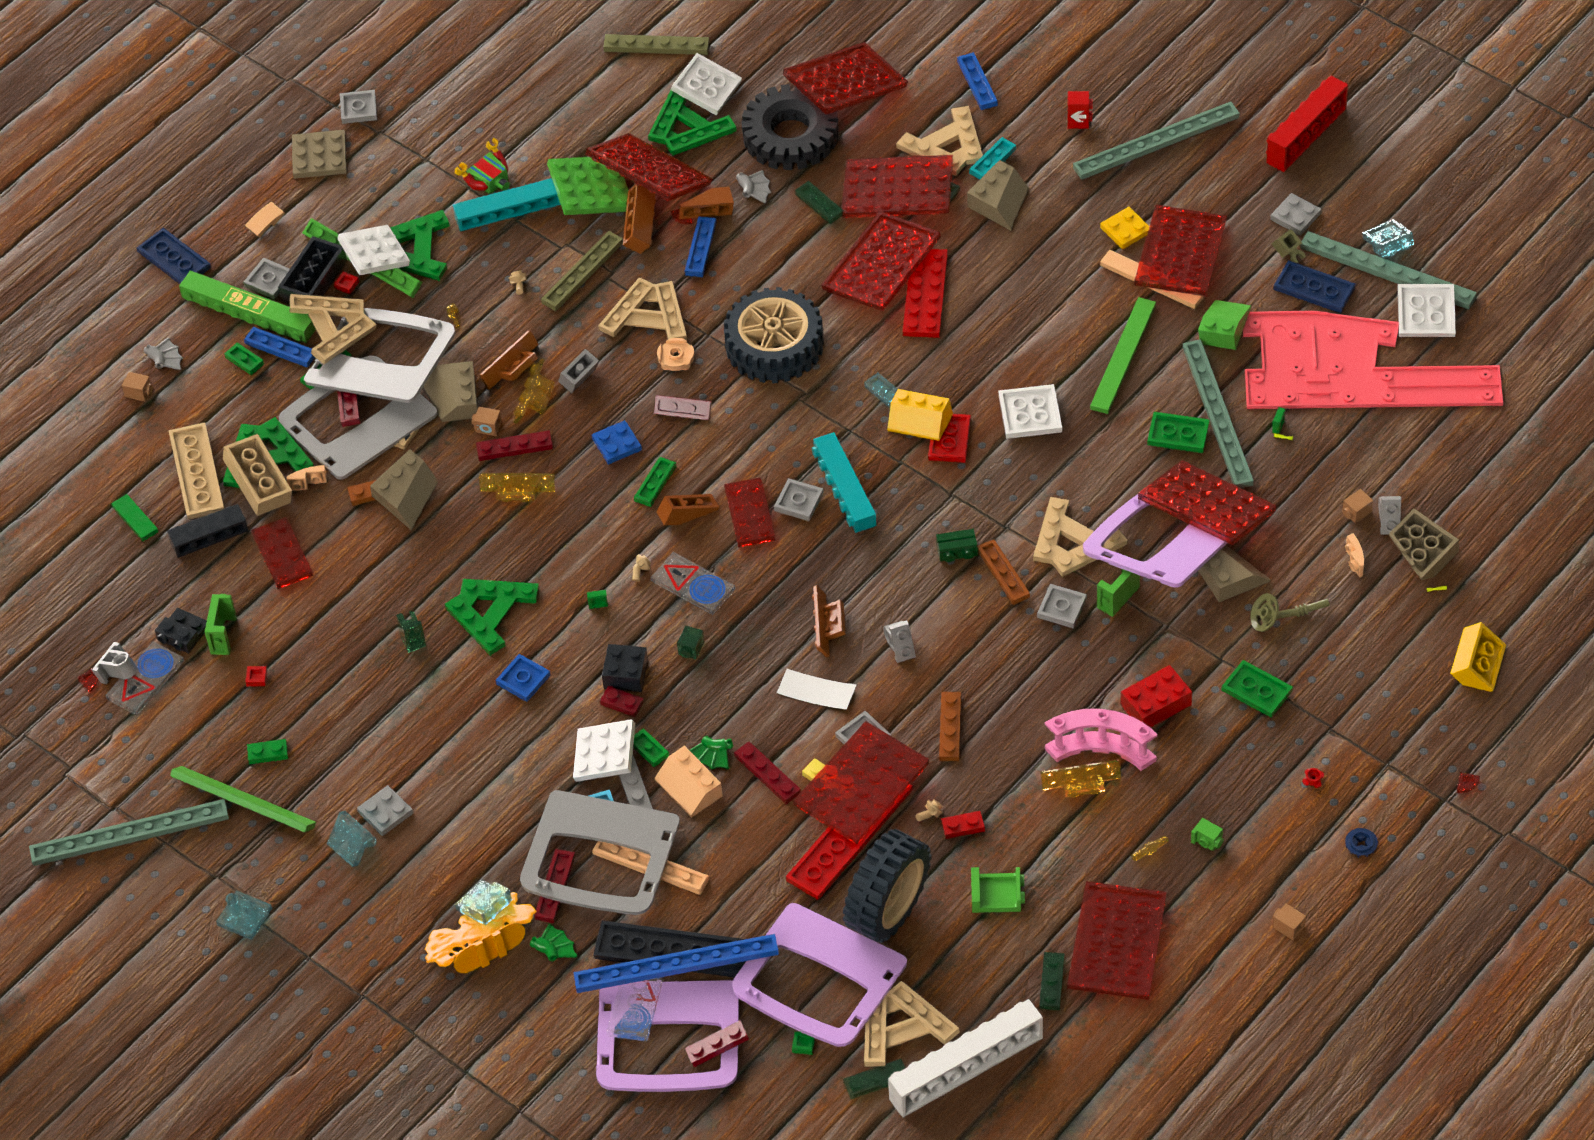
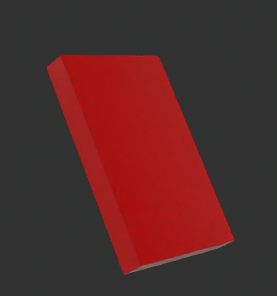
[928,414,971,463]

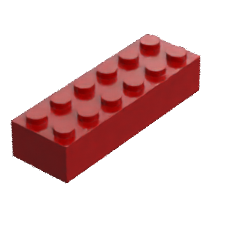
[1266,75,1348,172]

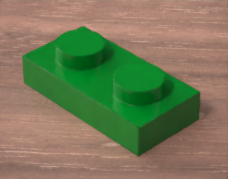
[224,343,264,376]
[633,728,669,767]
[247,739,288,765]

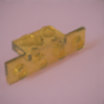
[513,358,555,424]
[479,473,555,502]
[1041,760,1121,797]

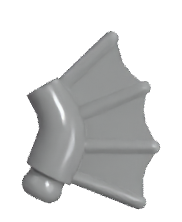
[736,170,771,203]
[144,338,183,370]

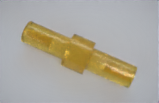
[1131,835,1169,861]

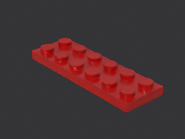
[903,248,948,338]

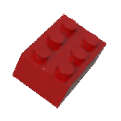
[1121,665,1192,728]

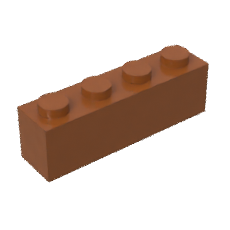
[623,182,656,254]

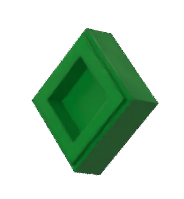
[1272,407,1286,434]
[587,590,608,609]
[792,1031,815,1055]

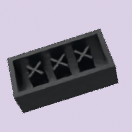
[278,236,347,304]

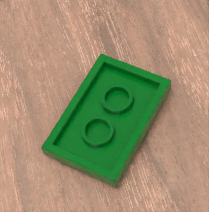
[1147,412,1209,453]
[1221,660,1293,718]

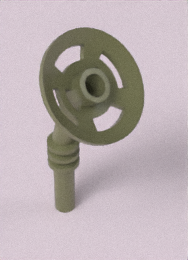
[1250,593,1330,632]

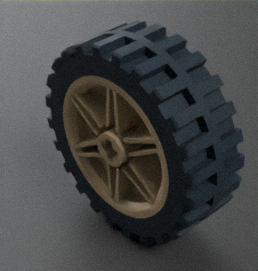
[724,287,824,383]
[843,829,932,943]

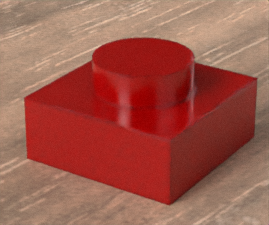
[334,271,359,294]
[245,666,268,687]

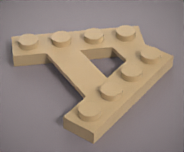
[896,106,983,176]
[598,278,687,340]
[290,294,377,364]
[1033,497,1127,577]
[864,981,960,1067]

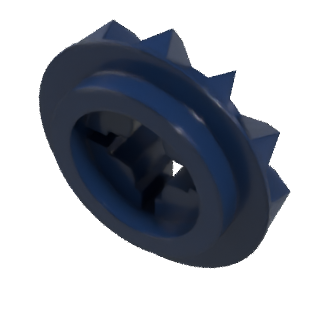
[1345,828,1378,857]

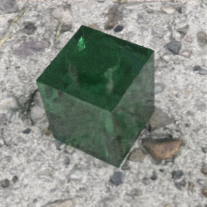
[677,625,705,660]

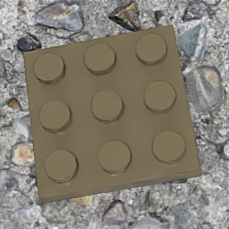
[292,130,347,179]

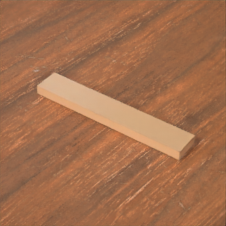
[1100,250,1204,309]
[592,841,709,895]

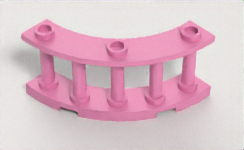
[1045,709,1157,771]

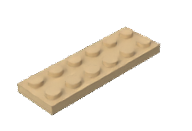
[169,422,224,520]

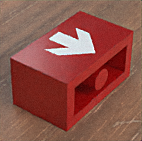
[1067,91,1093,129]

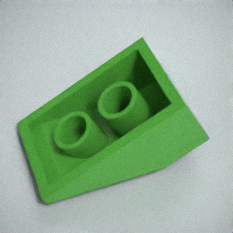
[1198,300,1251,350]

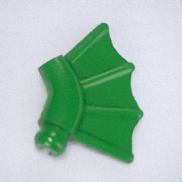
[689,736,733,770]
[530,924,578,961]

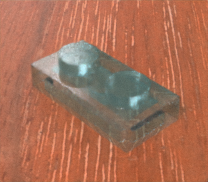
[864,373,898,408]

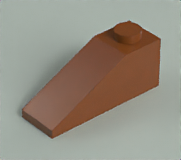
[679,187,734,219]
[656,494,720,525]

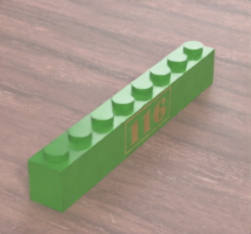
[179,271,316,343]

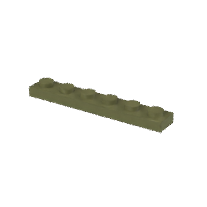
[603,34,709,55]
[541,231,623,311]

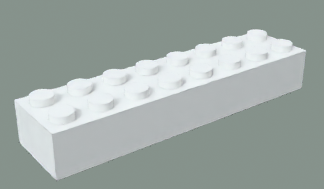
[888,999,1043,1118]

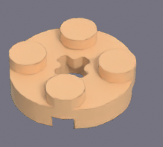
[657,338,694,371]

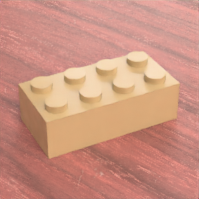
[223,434,292,516]

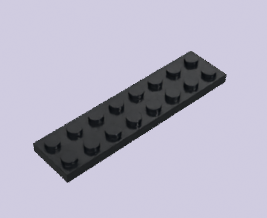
[593,920,746,977]

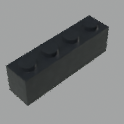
[167,504,248,558]

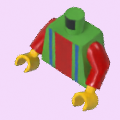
[455,138,510,194]

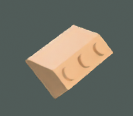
[655,746,722,818]

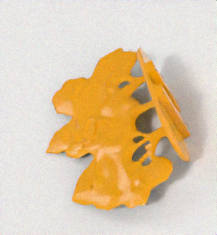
[425,891,536,973]

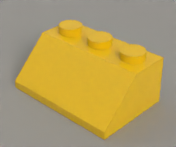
[887,389,953,441]
[1450,622,1506,692]

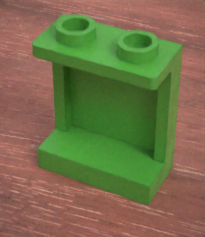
[1097,555,1140,617]
[205,594,237,655]
[971,867,1025,913]

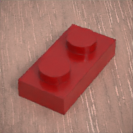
[941,811,985,839]

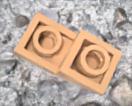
[245,202,285,238]
[287,465,327,491]
[1345,533,1364,577]

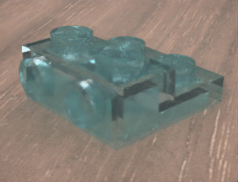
[1362,219,1414,258]
[455,879,512,926]

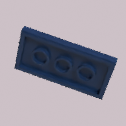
[137,228,211,284]
[1273,260,1356,313]

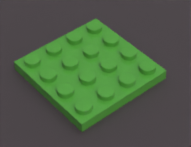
[547,156,629,215]

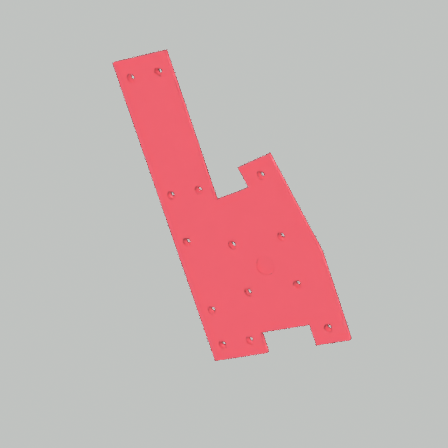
[1243,311,1503,409]

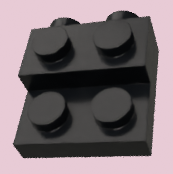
[155,607,207,654]

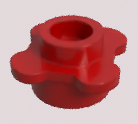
[1302,768,1324,788]

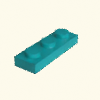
[969,137,1016,180]

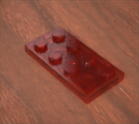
[724,477,776,547]
[251,517,313,589]

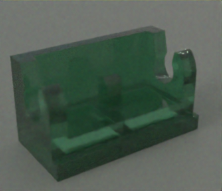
[396,611,426,653]

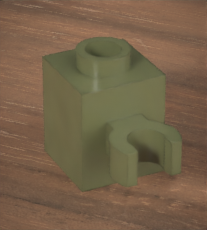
[1271,229,1306,263]

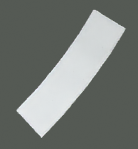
[777,669,856,709]

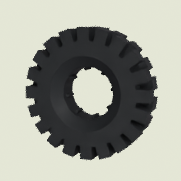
[742,84,839,170]

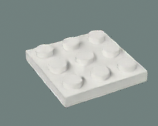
[671,53,742,115]
[338,225,410,275]
[1398,284,1456,337]
[998,384,1062,439]
[573,719,635,782]

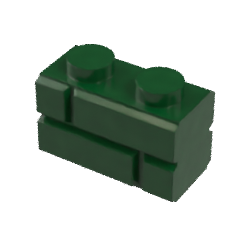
[936,529,978,562]

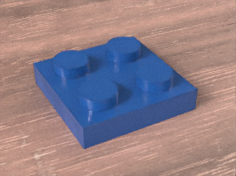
[592,420,642,464]
[496,654,551,702]

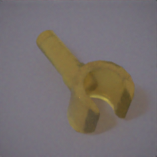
[446,303,460,328]

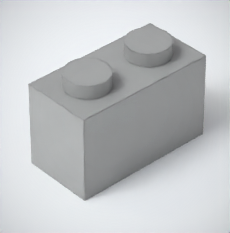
[558,349,599,393]

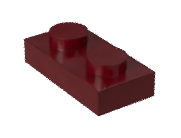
[600,686,644,717]

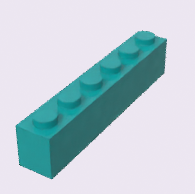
[452,178,561,231]
[811,432,877,533]

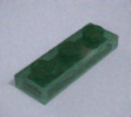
[795,181,844,224]
[1039,952,1065,1010]
[843,1059,905,1100]

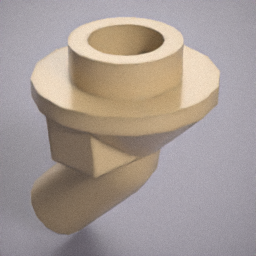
[509,271,527,295]
[632,554,651,582]
[916,799,944,821]

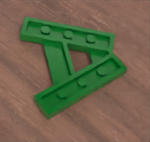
[648,90,737,156]
[390,210,450,281]
[223,417,314,488]
[445,579,539,656]

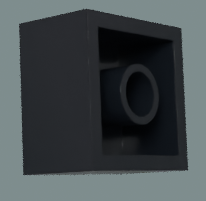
[602,644,648,692]

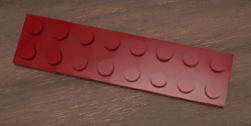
[786,767,913,900]

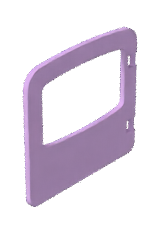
[1083,491,1242,587]
[732,903,907,1047]
[596,980,739,1092]

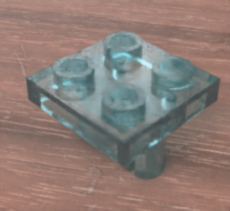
[327,811,377,867]
[216,890,272,940]

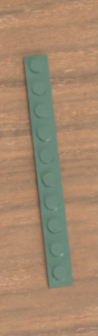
[1073,102,1240,180]
[1300,231,1477,310]
[1183,339,1254,489]
[29,799,229,866]

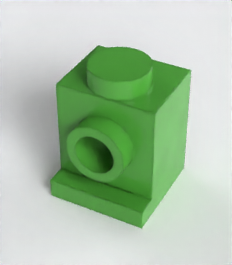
[1191,818,1224,851]

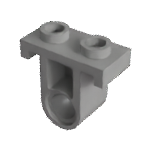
[1378,496,1401,534]
[883,620,916,663]
[92,642,138,684]

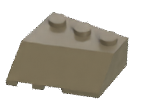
[967,160,1029,231]
[424,361,478,422]
[370,449,438,531]
[1389,509,1459,580]
[1198,545,1271,602]

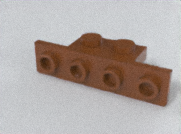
[480,331,538,390]
[812,585,846,658]

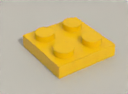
[1100,207,1151,250]

